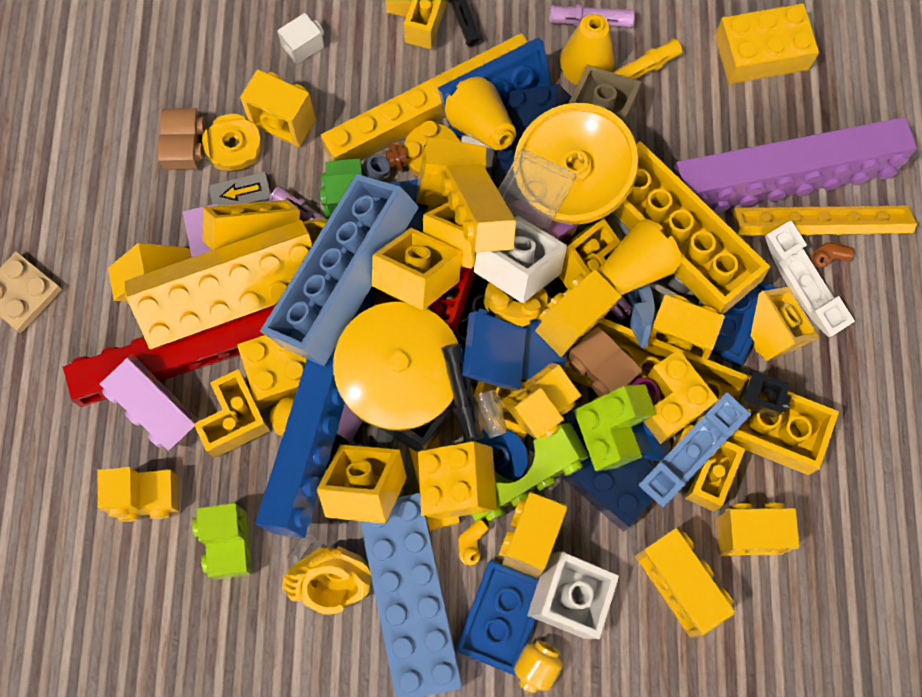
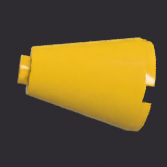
[559,14,615,86]
[444,77,516,150]
[597,219,681,295]

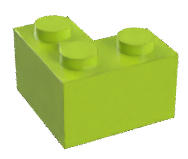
[574,385,657,471]
[192,503,252,580]

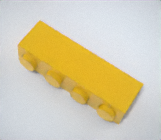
[441,164,516,252]

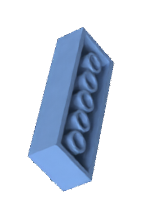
[260,174,419,366]
[360,493,462,697]

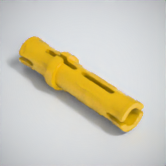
[613,38,682,80]

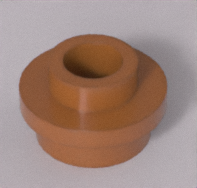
[385,143,408,171]

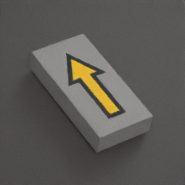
[208,172,271,206]

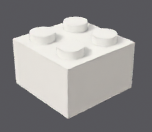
[474,215,567,303]
[527,552,619,639]

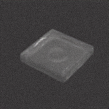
[498,148,577,231]

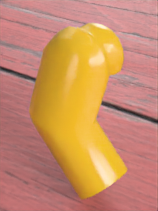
[458,520,489,566]

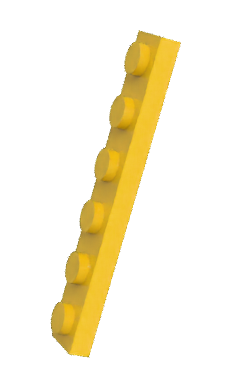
[733,206,917,236]

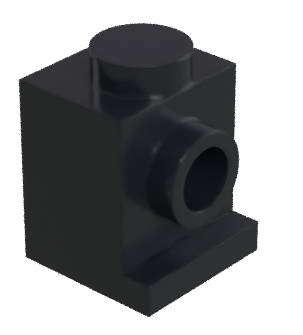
[738,371,791,418]

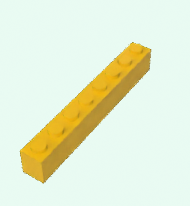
[320,33,527,161]

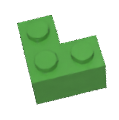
[320,158,363,217]

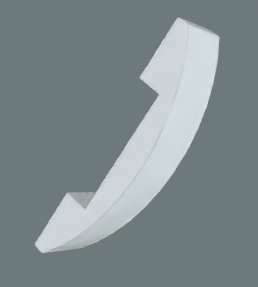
[765,220,855,337]

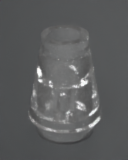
[474,389,507,439]

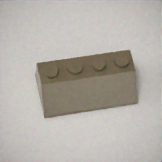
[568,65,642,126]

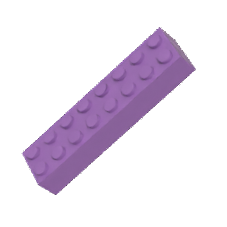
[673,117,917,213]

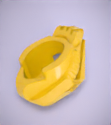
[282,546,372,615]

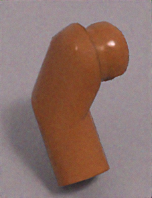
[811,242,854,268]

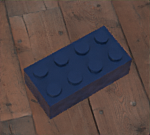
[491,84,571,209]
[530,400,655,532]

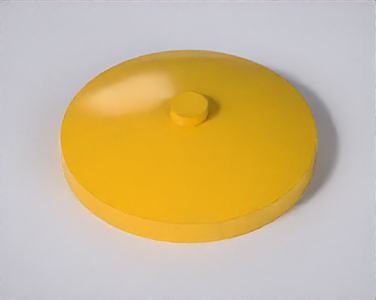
[514,103,638,224]
[333,302,458,431]

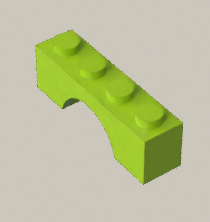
[472,423,589,522]

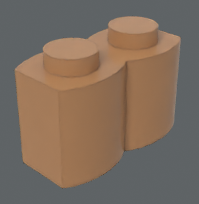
[158,108,206,170]
[569,326,642,397]

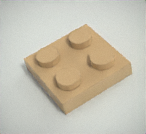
[0,251,62,334]

